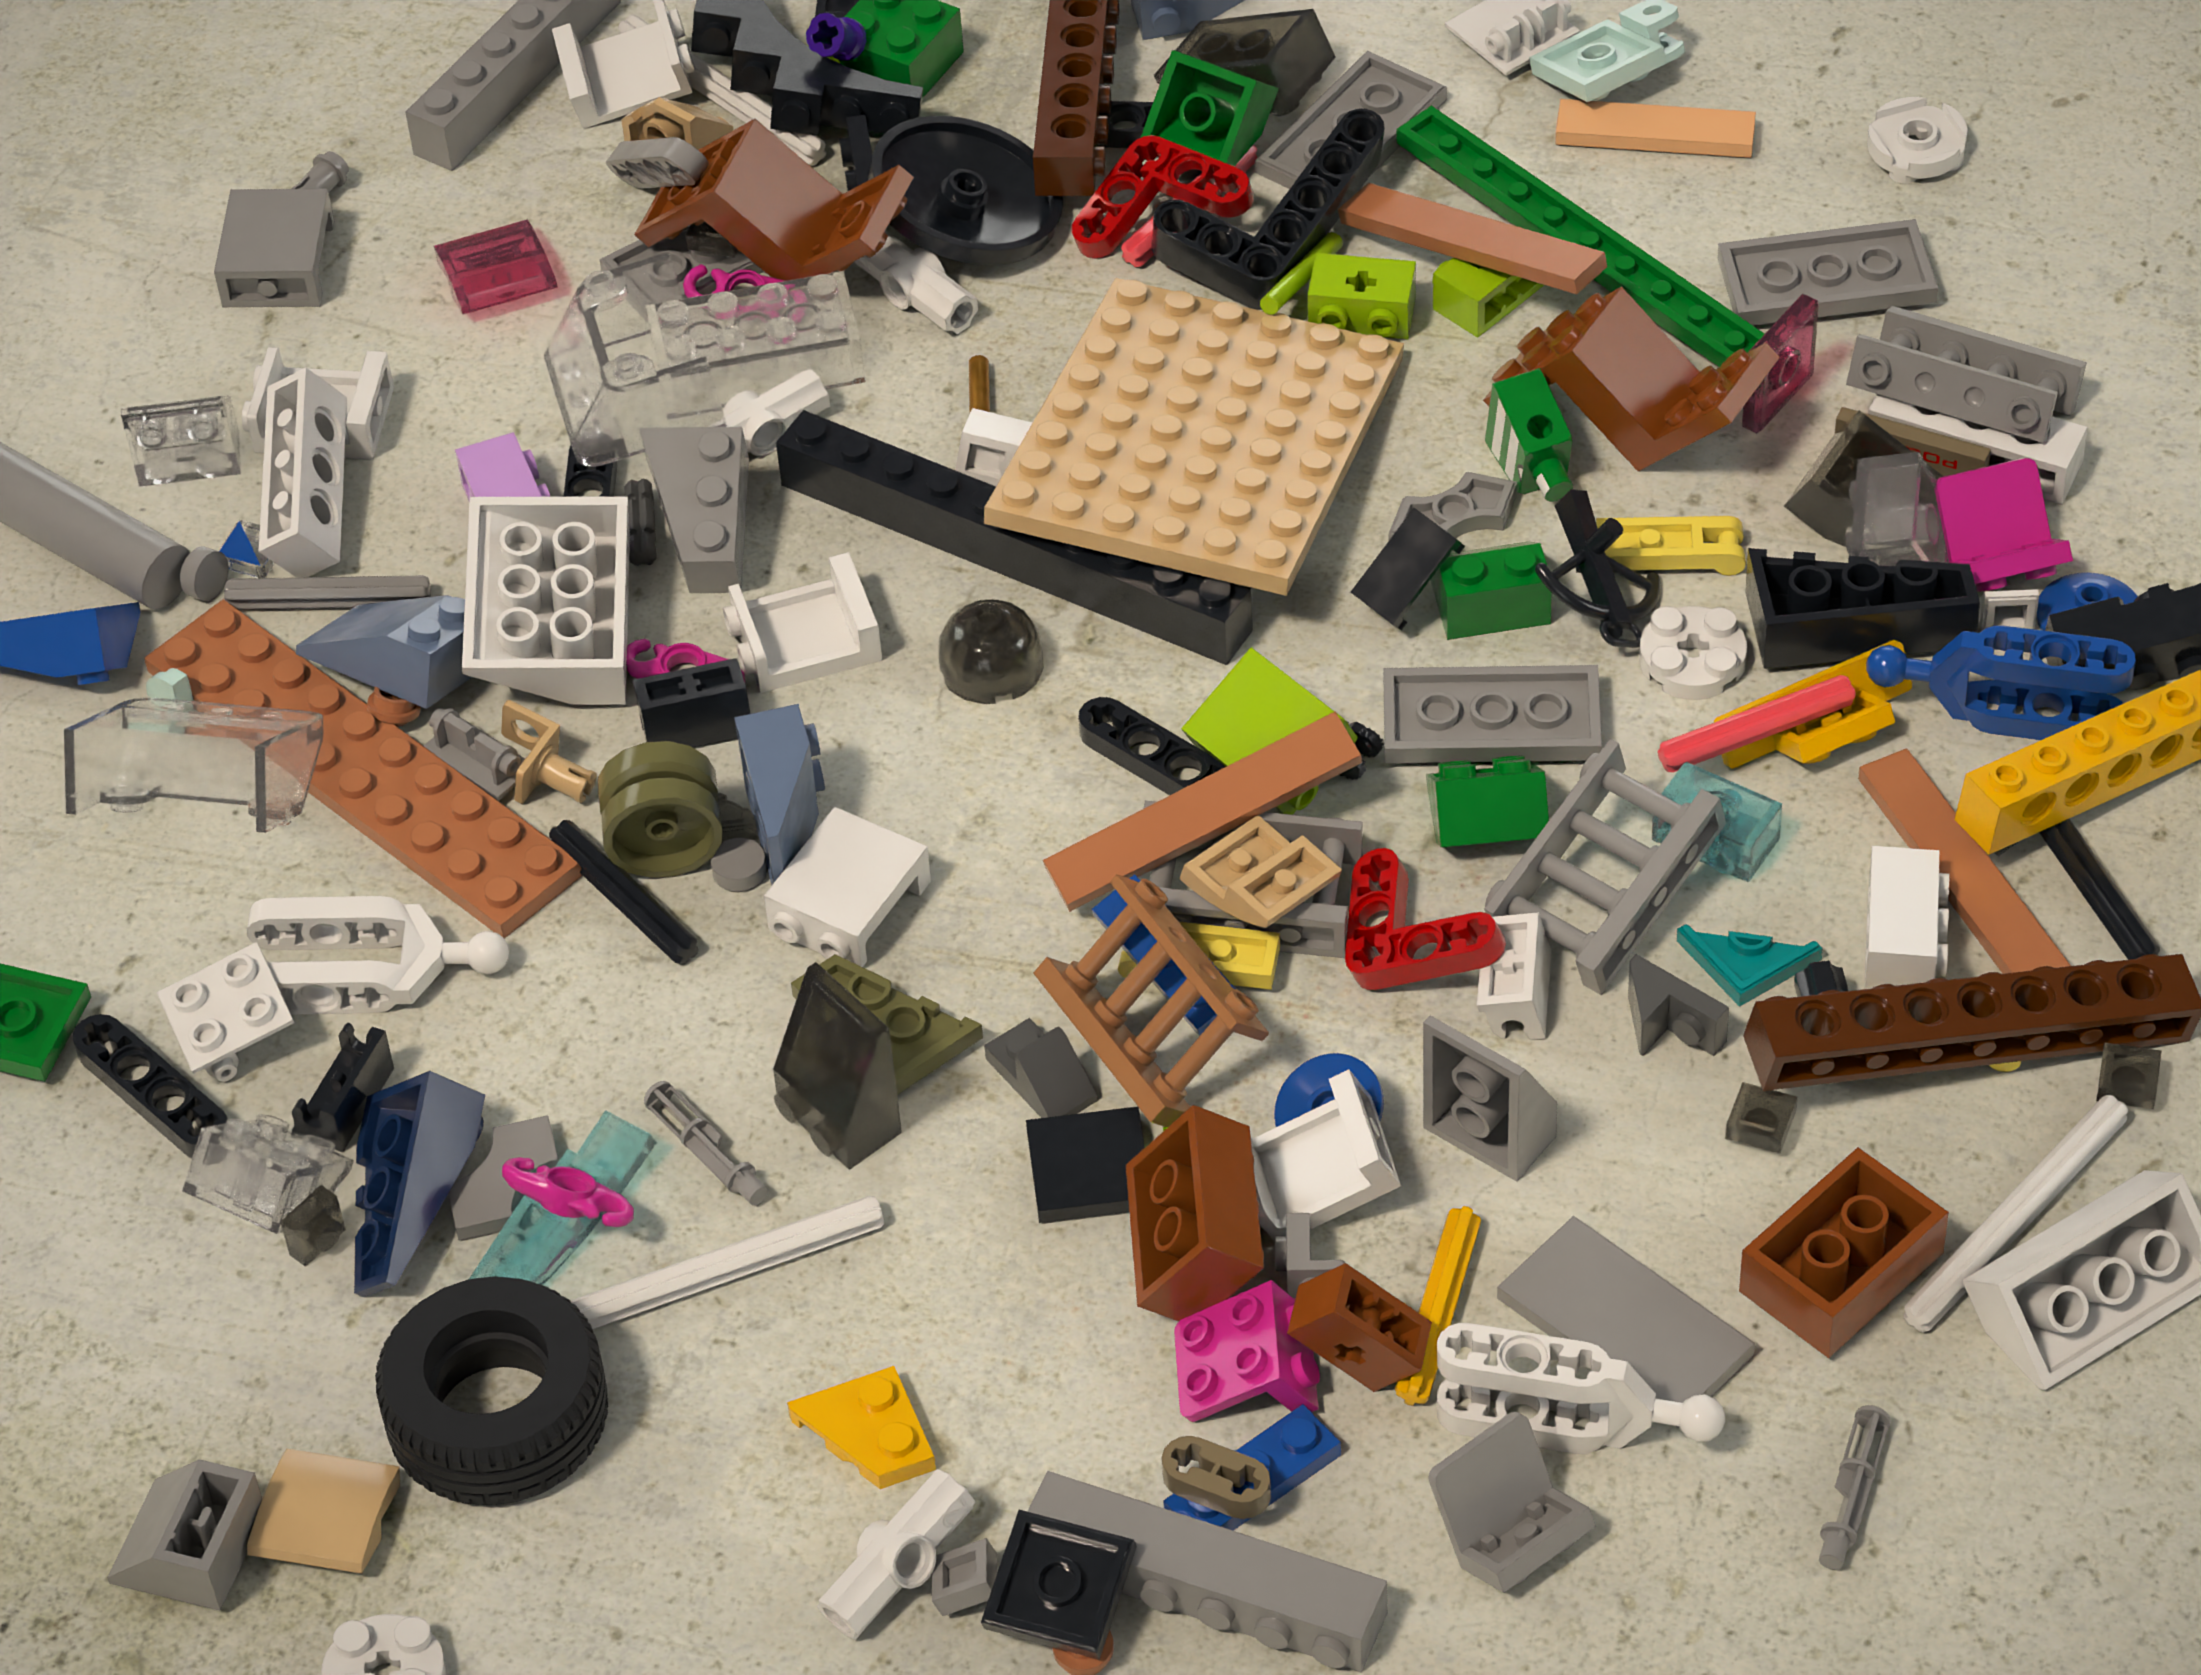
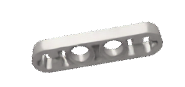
[606,137,709,189]

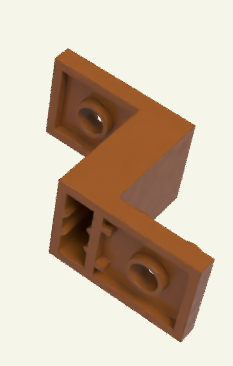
[634,119,914,289]
[1483,287,1780,471]

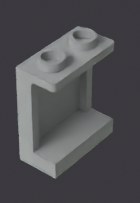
[214,189,334,308]

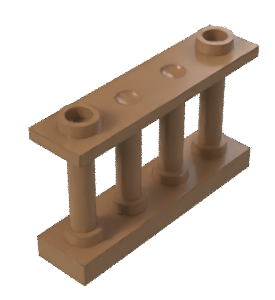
[1033,874,1269,1128]

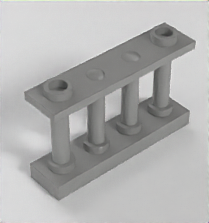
[1846,306,2087,443]
[1484,739,1726,995]
[1143,800,1363,958]

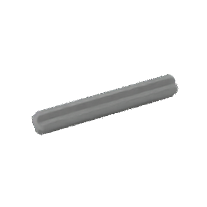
[224,575,431,610]

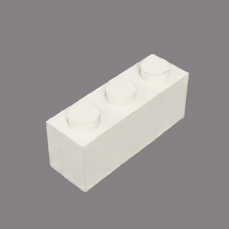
[1864,846,1949,989]

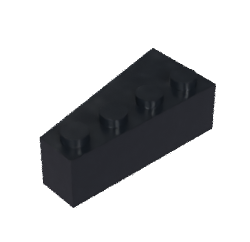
[1745,548,1980,669]
[2045,583,2201,689]

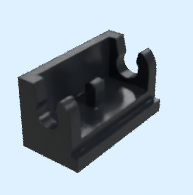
[1350,508,1465,631]
[633,658,751,748]
[292,1023,394,1152]

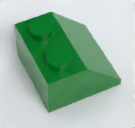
[1141,50,1279,166]
[1430,541,1552,640]

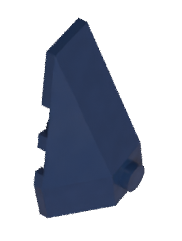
[354,1071,485,1297]

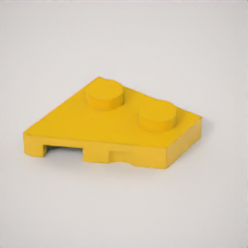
[787,1366,936,1489]

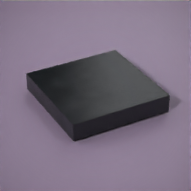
[1026,1106,1145,1223]
[981,1509,1137,1660]

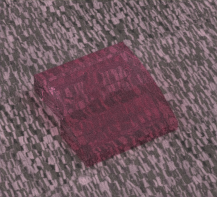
[433,219,558,315]

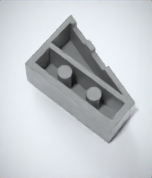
[639,427,749,593]

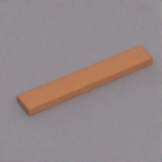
[1338,183,1607,295]
[1043,711,1362,912]
[1858,748,2071,974]

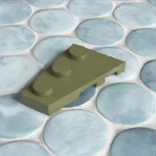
[791,954,983,1097]

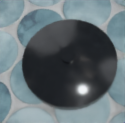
[867,116,1063,265]

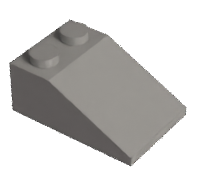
[1423,1015,1557,1182]

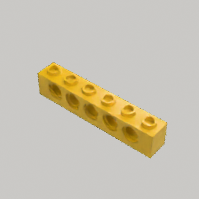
[1954,670,2201,855]

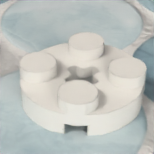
[1867,97,1968,184]
[1639,606,1747,700]
[321,1614,447,1675]

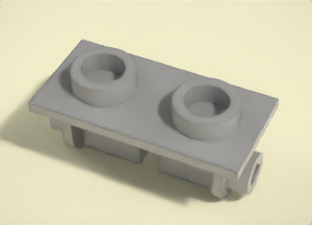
[424,708,525,801]

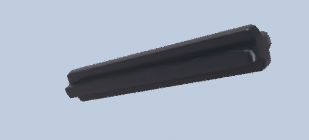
[2039,819,2160,960]
[549,820,699,964]

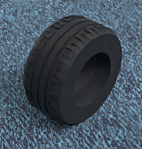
[375,1276,609,1505]

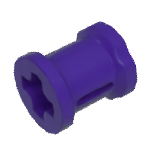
[806,13,866,61]

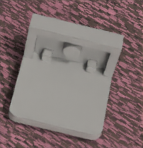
[1428,1412,1596,1593]

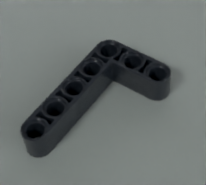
[1151,108,1385,310]

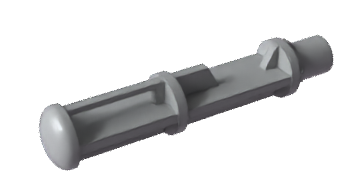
[644,1081,768,1205]
[1819,1405,1891,1570]

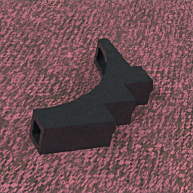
[691,0,923,136]

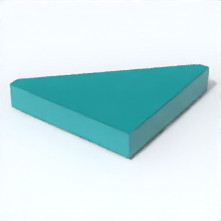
[1676,924,1823,1007]

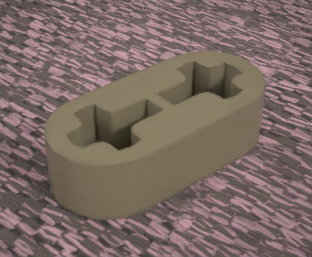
[1161,1436,1271,1519]

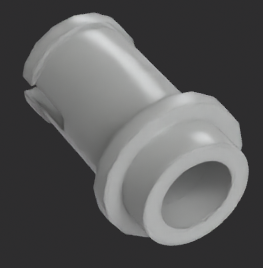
[291,151,349,193]

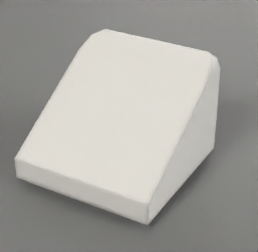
[1979,589,2039,631]

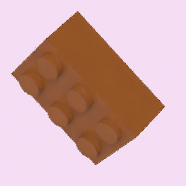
[1126,1105,1264,1321]
[1739,1147,1949,1358]

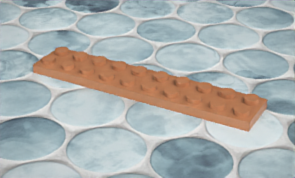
[144,599,583,939]

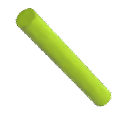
[1260,232,1343,315]

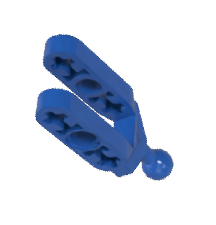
[1866,626,2136,740]

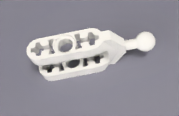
[247,896,509,1015]
[1437,1323,1725,1454]

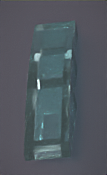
[469,1110,657,1285]

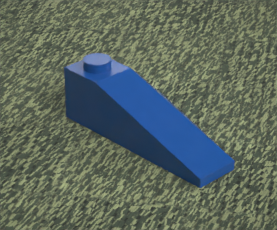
[0,602,141,685]

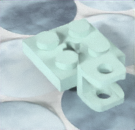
[1529,0,1685,102]

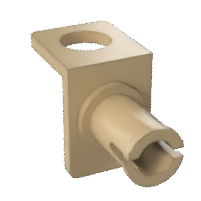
[501,700,597,804]

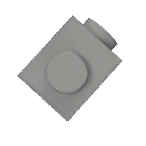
[1275,1213,1345,1299]

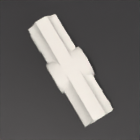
[854,230,978,334]
[704,368,830,456]
[817,1469,975,1640]

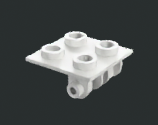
[1445,0,1580,76]
[157,942,295,1081]

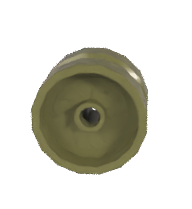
[598,741,722,878]

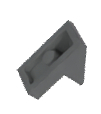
[1628,954,1729,1056]
[984,1018,1097,1118]

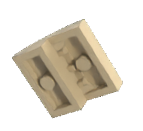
[1179,815,1342,928]
[247,1448,400,1574]

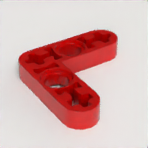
[1072,135,1254,259]
[1345,848,1506,990]

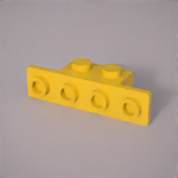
[1714,640,1912,769]

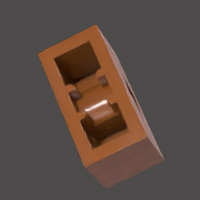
[1287,1263,1432,1392]

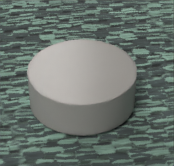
[180,546,229,601]
[711,837,767,892]

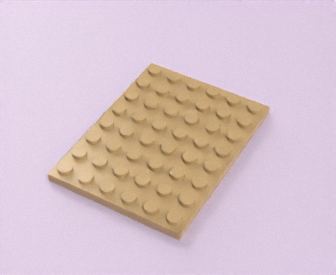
[984,278,1404,596]

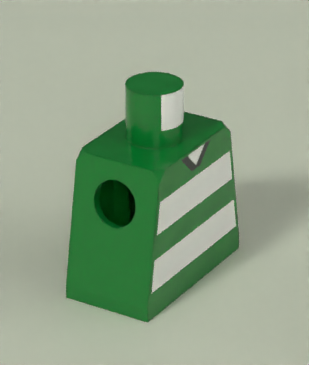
[1485,368,1573,502]

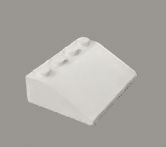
[462,497,630,705]

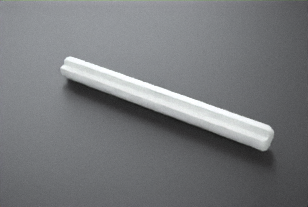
[618,15,827,166]
[1903,1095,2128,1332]
[571,1196,884,1329]

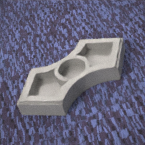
[1388,472,1517,541]
[448,1115,560,1240]

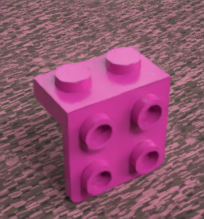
[1934,458,2073,592]
[1174,1280,1320,1422]

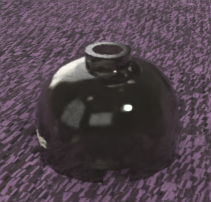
[938,599,1044,704]

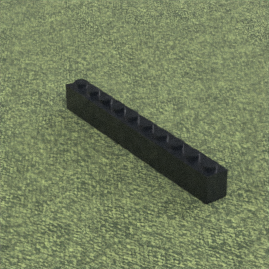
[776,410,1253,665]

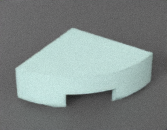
[146,668,196,721]

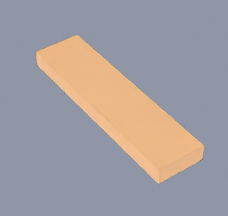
[1555,99,1756,158]

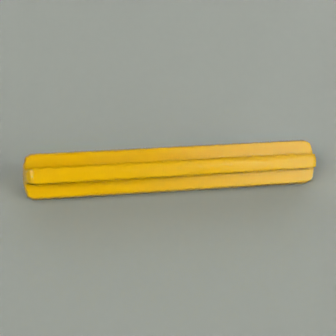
[1395,1206,1481,1406]

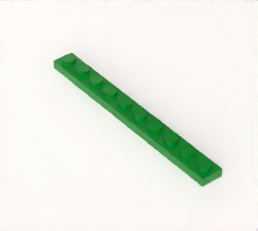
[1396,105,1790,388]

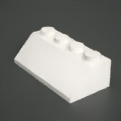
[1962,1170,2201,1390]

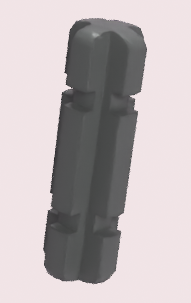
[624,478,657,566]

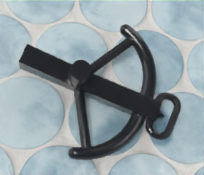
[1535,489,1660,648]

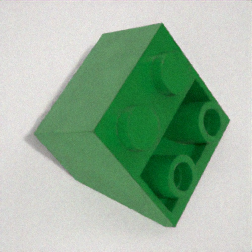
[1426,755,1549,847]

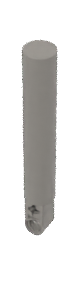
[0,442,190,610]

